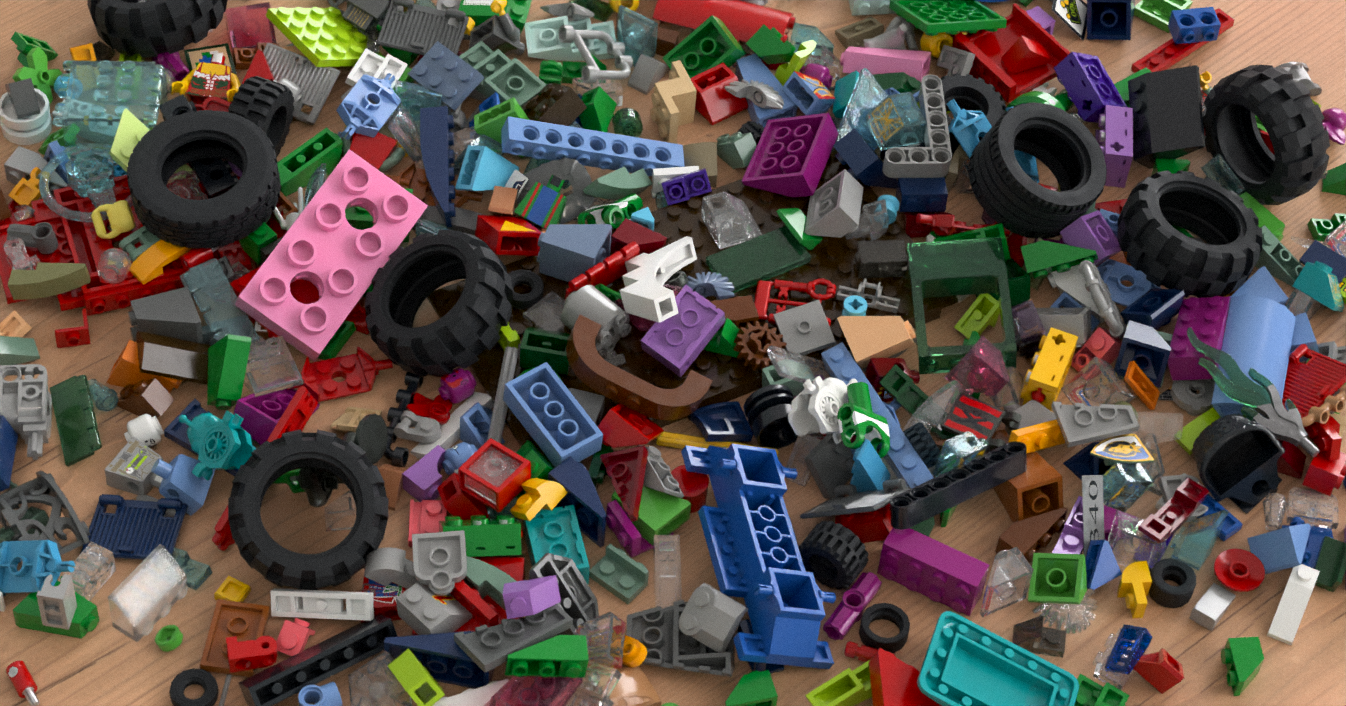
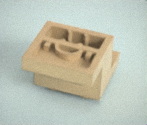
[650,60,697,144]

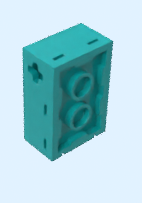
[523,505,590,585]

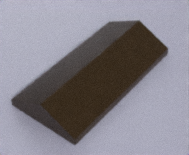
[136,331,212,385]

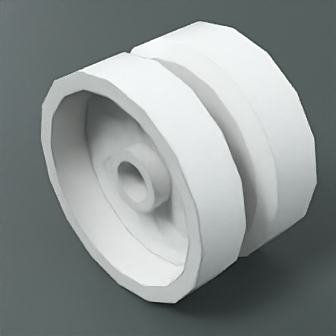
[0,88,52,145]

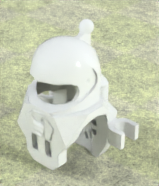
[788,376,857,444]

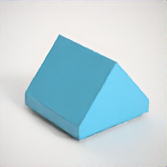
[631,207,655,231]

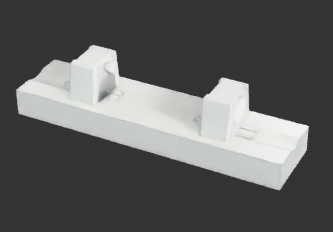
[270,588,374,621]

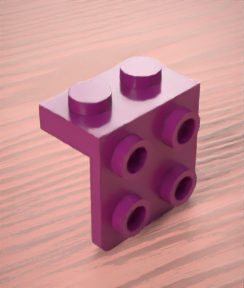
[606,500,674,558]

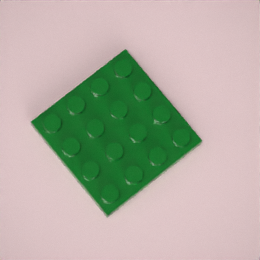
[889,0,1007,36]

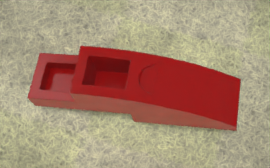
[1304,415,1342,461]

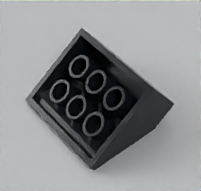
[1128,65,1205,169]

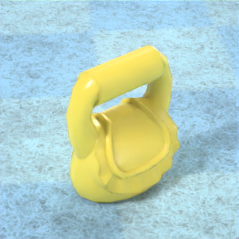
[91,200,136,239]

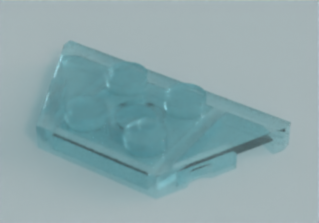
[833,68,896,148]

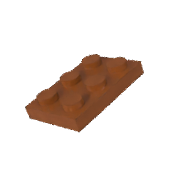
[200,599,270,677]

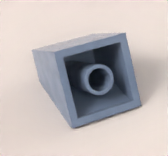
[537,224,612,282]

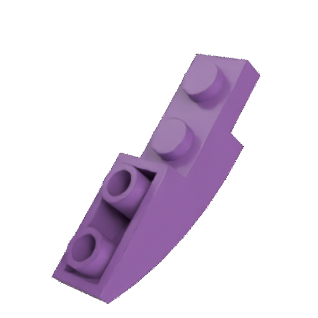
[1052,496,1084,554]

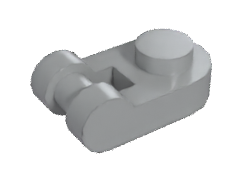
[394,410,441,443]

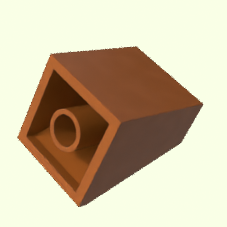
[993,451,1064,523]

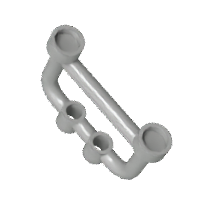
[559,25,633,84]

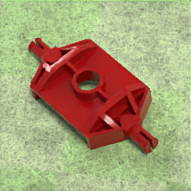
[916,213,1011,237]
[285,347,393,402]

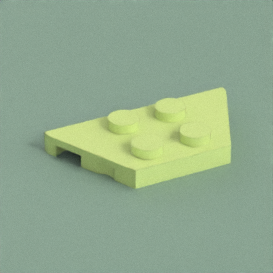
[109,108,193,181]

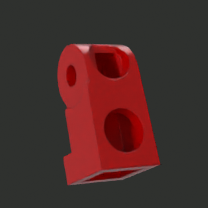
[226,636,277,673]

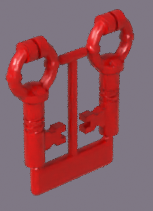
[754,278,836,326]

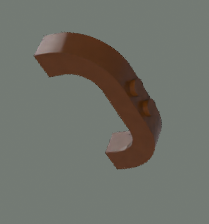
[566,314,713,420]

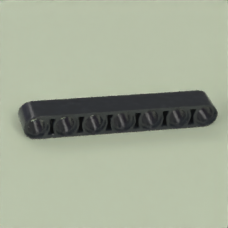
[889,441,1027,530]

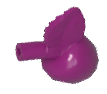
[1322,107,1346,145]

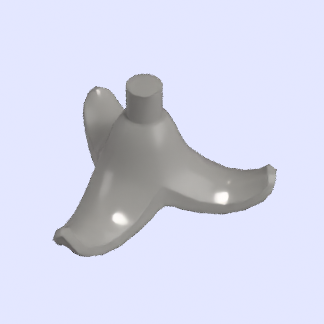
[863,16,907,50]

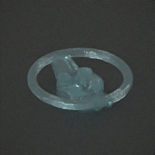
[39,143,133,222]

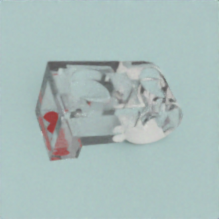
[3,238,40,270]

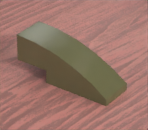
[8,262,91,300]

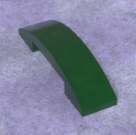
[879,364,959,440]

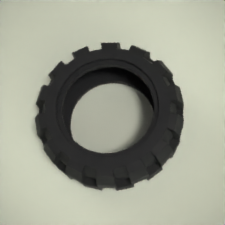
[87,0,228,58]
[1203,65,1330,205]
[1117,170,1262,298]
[365,230,513,377]
[228,429,389,590]

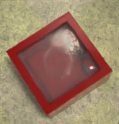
[458,438,531,513]

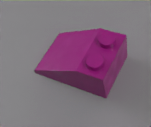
[233,381,320,445]

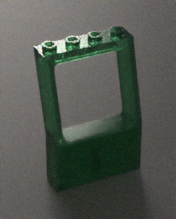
[906,237,1017,375]

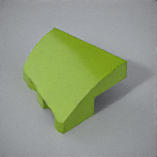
[774,40,817,86]

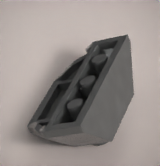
[528,553,601,650]

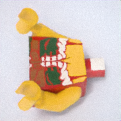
[171,54,241,104]

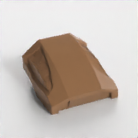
[589,665,661,706]

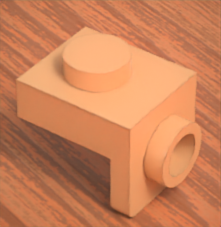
[0,310,32,338]

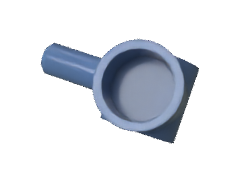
[298,682,343,706]

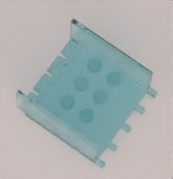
[52,60,168,163]

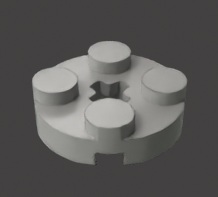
[1170,379,1216,416]

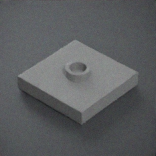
[773,300,836,359]

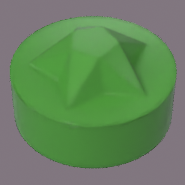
[155,625,183,652]

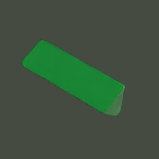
[776,208,823,250]

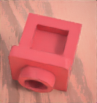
[276,617,315,656]

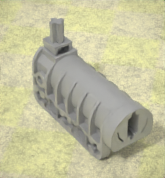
[0,364,53,460]

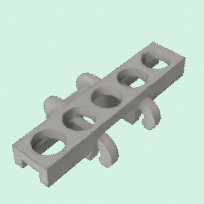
[836,278,900,314]

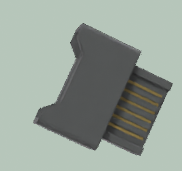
[342,0,390,33]

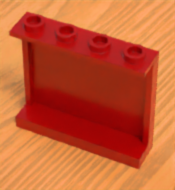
[953,3,1070,103]

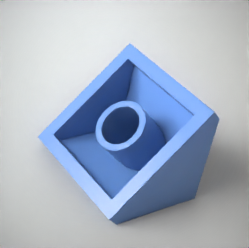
[1247,523,1311,574]

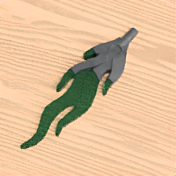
[1187,328,1320,458]

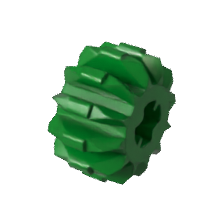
[539,60,563,95]

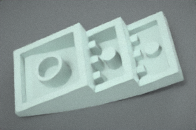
[524,16,616,61]

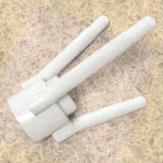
[272,187,304,231]

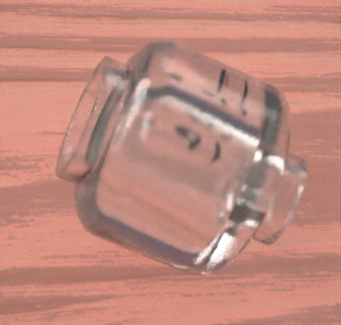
[97,248,131,284]

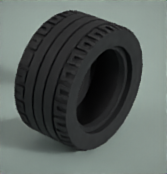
[969,102,1107,239]

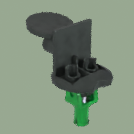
[272,414,388,507]

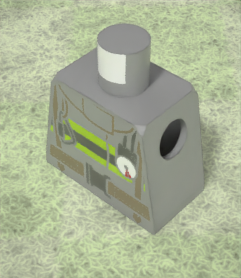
[105,437,163,495]

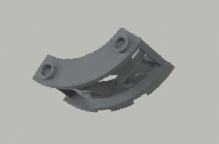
[0,470,90,556]

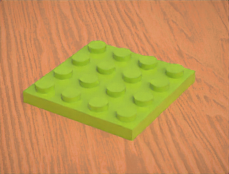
[265,7,385,67]

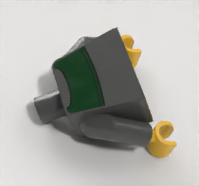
[464,0,525,56]

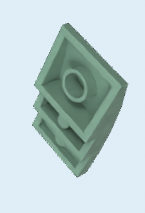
[459,41,546,107]

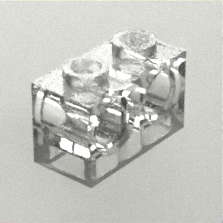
[60,541,116,601]

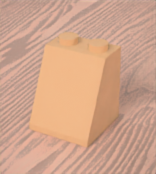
[837,316,916,369]

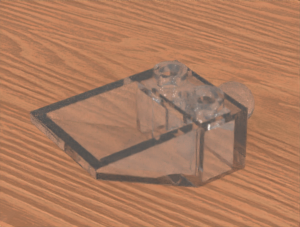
[244,336,304,397]

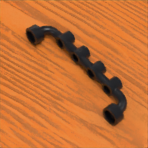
[383,372,424,468]

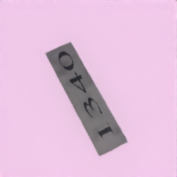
[1082,475,1105,558]

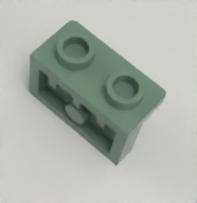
[589,544,649,605]

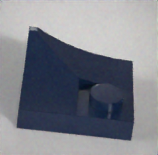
[688,401,754,442]

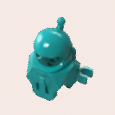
[179,410,257,481]

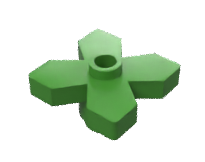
[12,46,63,105]

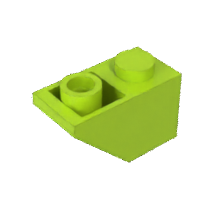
[388,648,445,706]

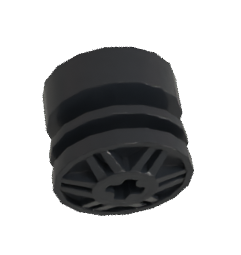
[743,384,800,449]

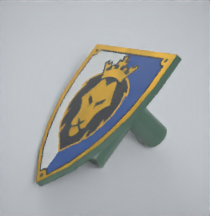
[1090,434,1154,476]

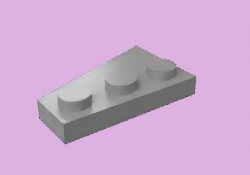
[1052,402,1139,448]

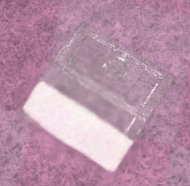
[388,104,422,163]
[562,661,622,706]

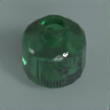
[612,108,643,137]

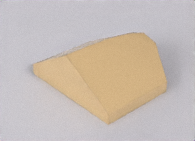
[330,407,382,433]

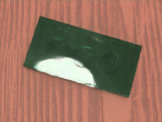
[705,226,811,293]

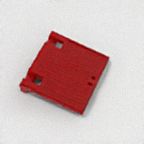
[1282,344,1346,418]

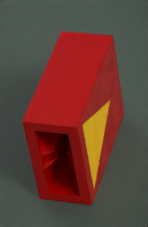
[475,215,542,256]

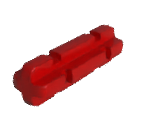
[844,641,896,662]

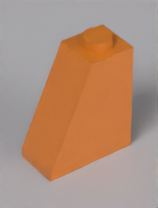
[106,339,182,393]

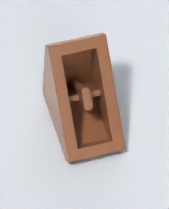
[488,186,518,216]
[378,463,409,511]

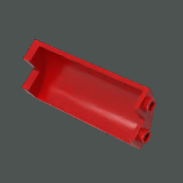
[652,0,796,42]

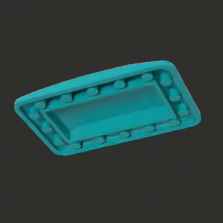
[917,611,1079,706]

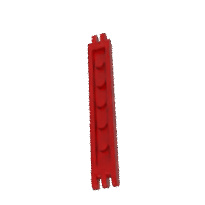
[212,386,318,551]

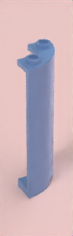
[1211,294,1296,421]

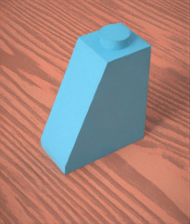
[455,145,520,191]

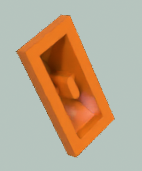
[1123,360,1160,411]

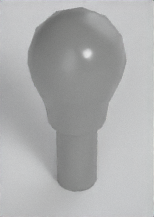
[900,16,918,51]

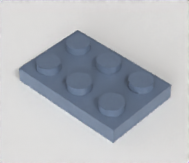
[408,41,484,111]

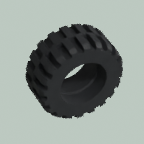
[917,74,1006,160]
[228,76,294,157]

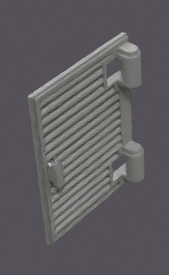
[263,42,340,125]

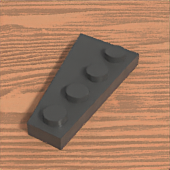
[454,604,573,673]

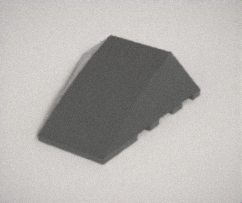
[626,596,735,677]

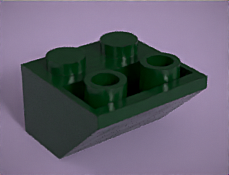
[520,327,570,375]

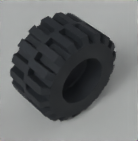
[798,521,869,590]

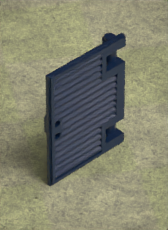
[80,494,188,562]

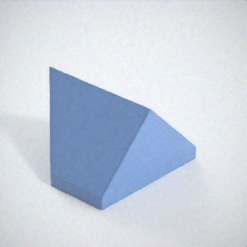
[460,402,505,449]

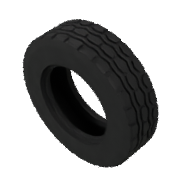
[127,110,281,249]

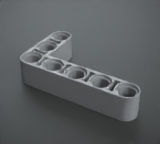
[882,74,952,178]

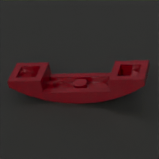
[1138,477,1209,543]

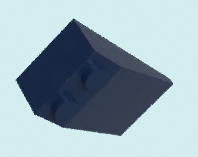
[384,631,495,689]

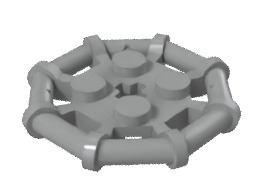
[1079,260,1126,339]

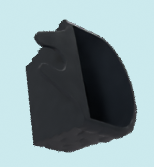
[1192,414,1285,505]

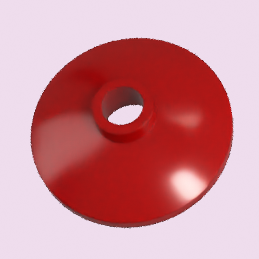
[1214,549,1265,592]

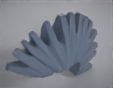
[673,271,735,300]

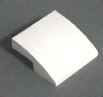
[345,48,408,89]

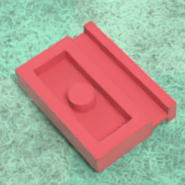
[408,499,447,547]

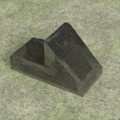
[1012,616,1066,658]

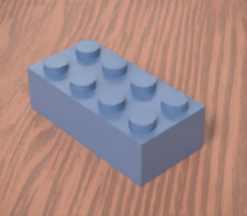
[503,362,604,468]

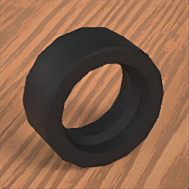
[859,603,910,653]

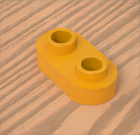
[602,634,647,668]

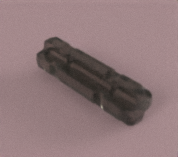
[366,27,380,53]

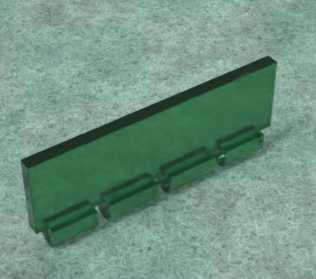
[50,375,102,467]

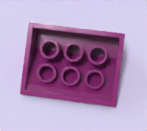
[742,113,839,197]

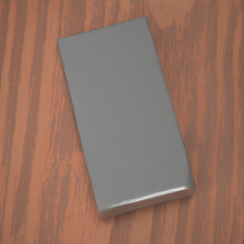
[1189,583,1236,631]

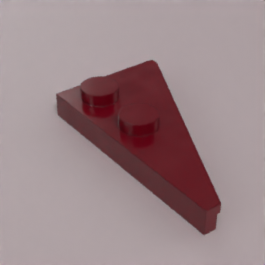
[600,445,648,522]

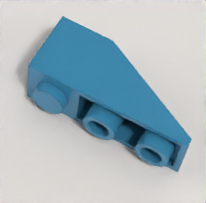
[850,439,891,492]

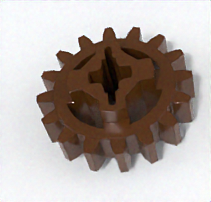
[734,321,787,371]

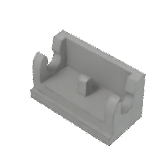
[37,574,77,630]

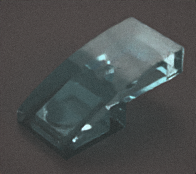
[152,548,213,590]

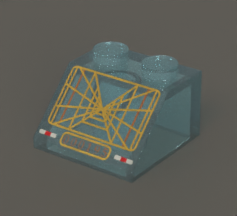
[865,91,927,151]
[1170,510,1229,571]

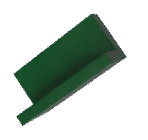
[1314,536,1346,592]

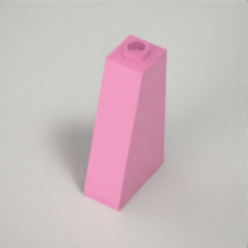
[840,46,931,82]

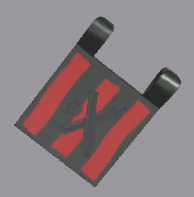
[941,392,1022,452]

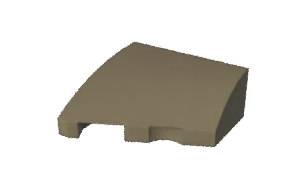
[683,142,717,188]

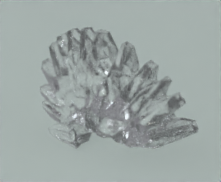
[1033,590,1097,634]

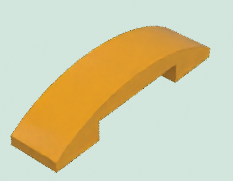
[129,239,193,285]

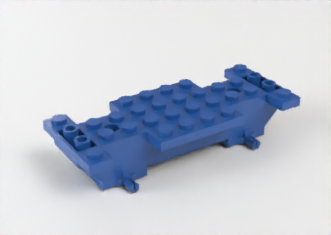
[681,443,836,669]

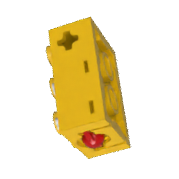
[1020,327,1078,411]

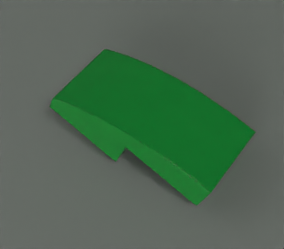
[1307,213,1346,241]

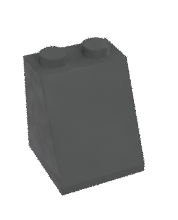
[128,287,203,344]

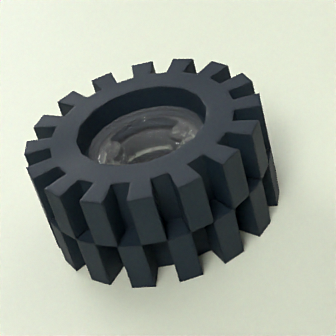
[903,422,943,469]

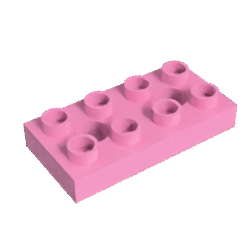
[235,149,428,361]

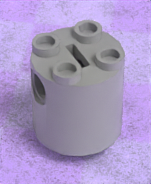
[561,285,632,355]

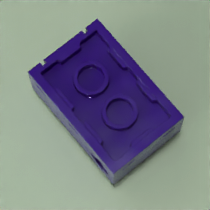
[1054,52,1127,123]

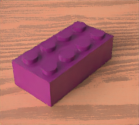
[1168,296,1231,380]
[877,528,989,616]

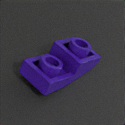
[661,168,712,206]

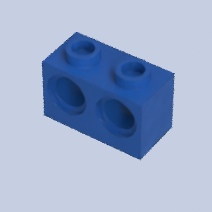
[1168,7,1221,44]

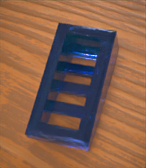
[1104,624,1153,675]

